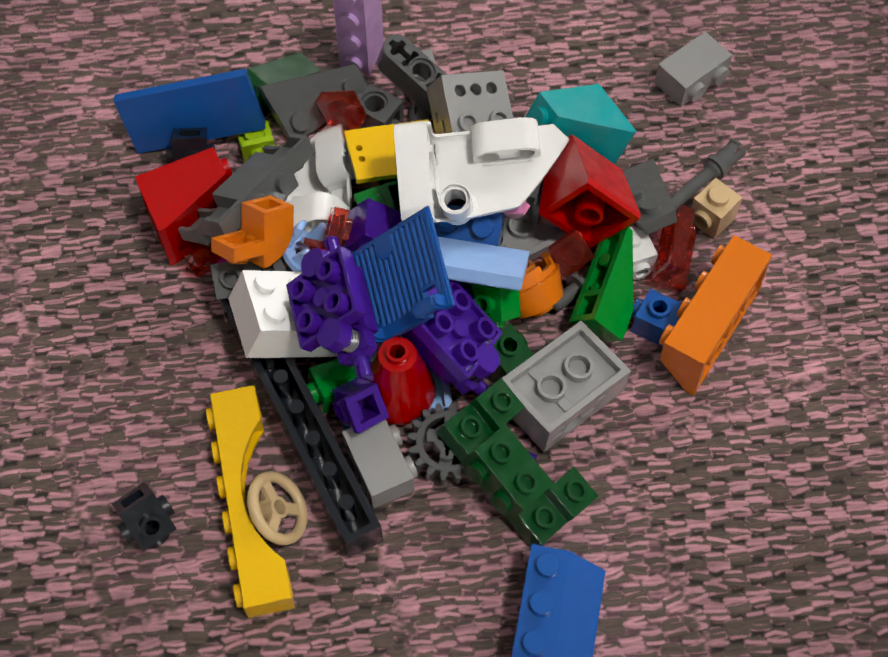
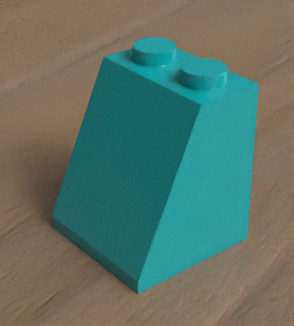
[525,84,637,164]

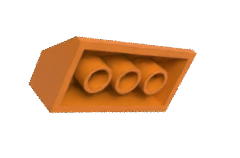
[659,235,773,396]

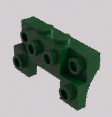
[436,378,598,548]

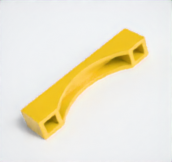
[206,385,295,618]

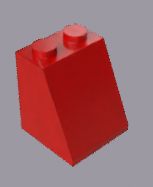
[538,134,641,248]
[135,147,232,266]

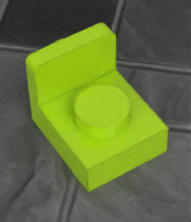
[237,120,275,163]

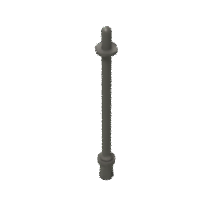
[552,139,746,311]

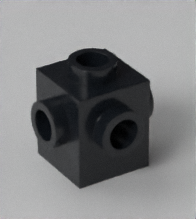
[166,127,215,164]
[112,482,177,551]

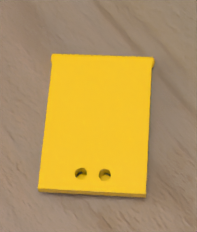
[344,119,430,184]

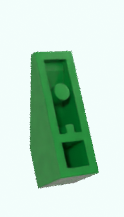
[569,227,634,343]

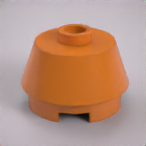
[518,252,563,319]

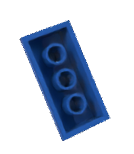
[512,544,606,657]

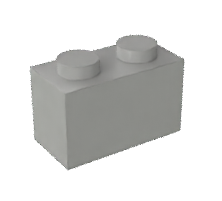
[654,32,733,107]
[342,419,418,509]

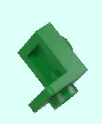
[306,358,357,414]

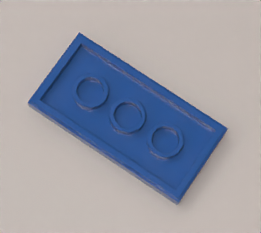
[114,68,266,154]

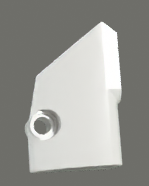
[394,117,569,225]

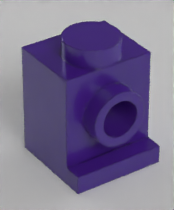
[332,377,389,434]

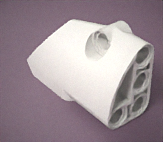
[285,112,356,252]

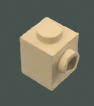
[688,178,743,239]

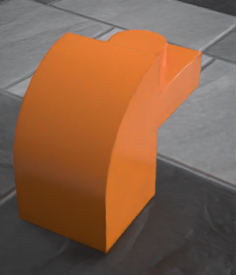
[211,195,294,268]

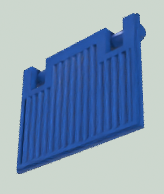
[352,206,455,343]

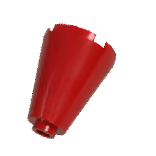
[367,337,436,425]

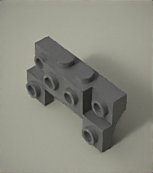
[178,134,315,246]

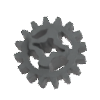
[407,403,468,485]

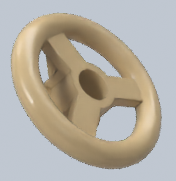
[247,471,308,545]

